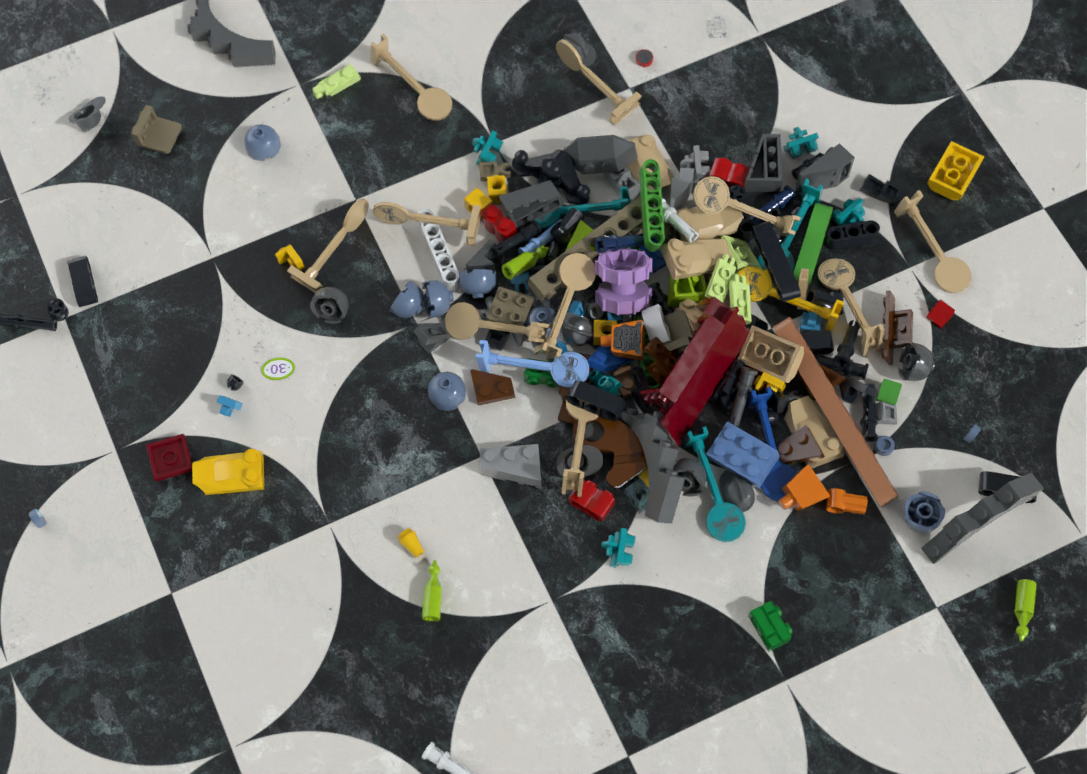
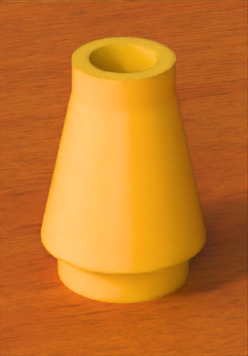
[397,528,425,558]

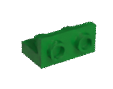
[524,358,560,388]

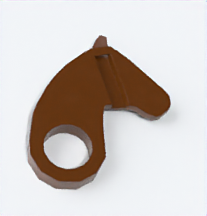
[572,416,647,488]

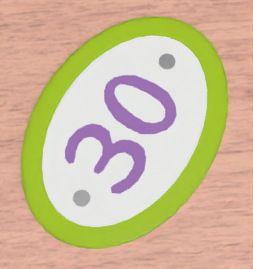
[261,358,295,380]

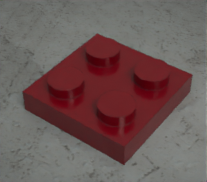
[146,434,192,482]

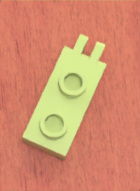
[704,253,736,303]
[729,274,752,325]

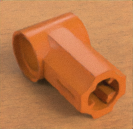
[826,488,868,514]

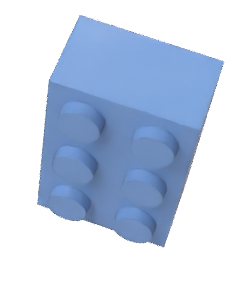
[706,421,780,489]

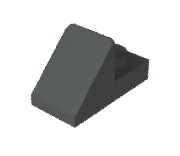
[466,239,497,274]
[413,323,451,353]

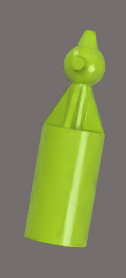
[502,246,549,280]
[422,560,442,621]
[1015,579,1037,641]

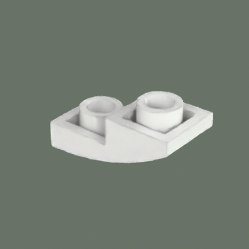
[641,304,671,345]

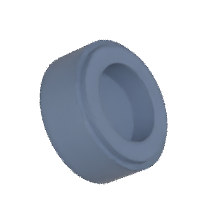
[963,424,981,443]
[874,436,895,456]
[29,508,47,528]

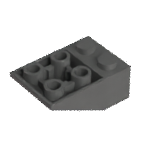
[795,143,855,195]

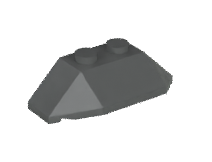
[564,135,638,175]

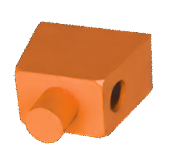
[778,464,830,511]

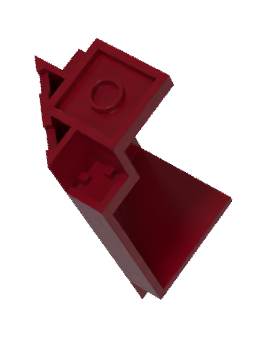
[639,297,750,446]

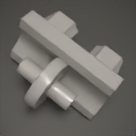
[680,145,711,183]

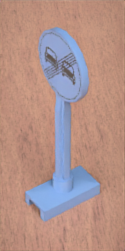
[476,340,589,388]

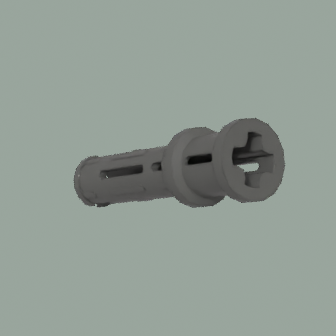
[728,367,758,426]

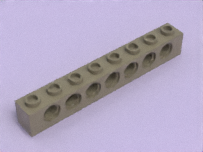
[527,195,655,301]

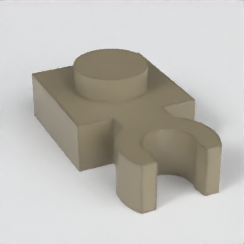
[479,161,511,182]

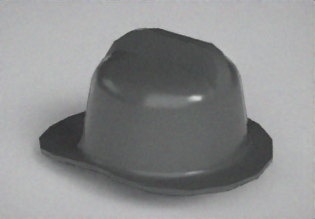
[563,33,596,67]
[68,96,106,132]
[551,312,594,346]
[556,445,603,477]
[719,470,755,512]

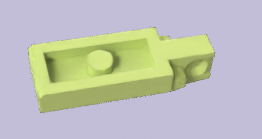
[312,64,361,99]

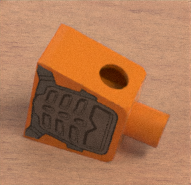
[601,320,645,360]

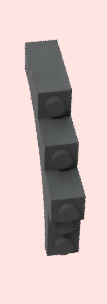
[188,0,276,67]
[619,408,685,524]
[921,473,1044,564]

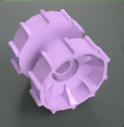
[595,247,652,315]

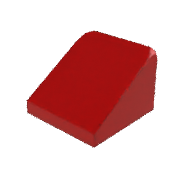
[926,300,955,328]

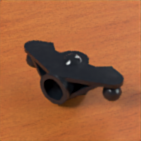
[512,150,590,205]

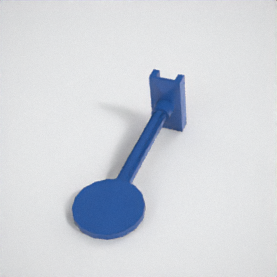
[746,387,797,502]

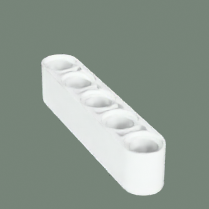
[418,208,460,291]

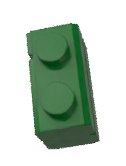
[748,601,792,652]

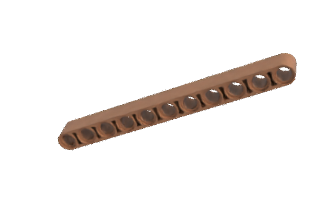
[773,317,899,507]

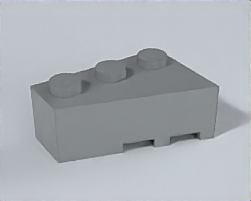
[480,444,542,489]

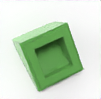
[876,379,902,405]

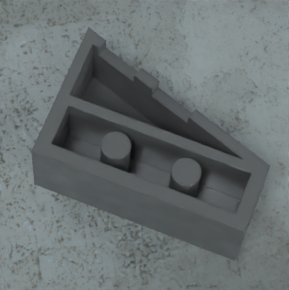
[744,134,782,192]
[499,180,564,231]

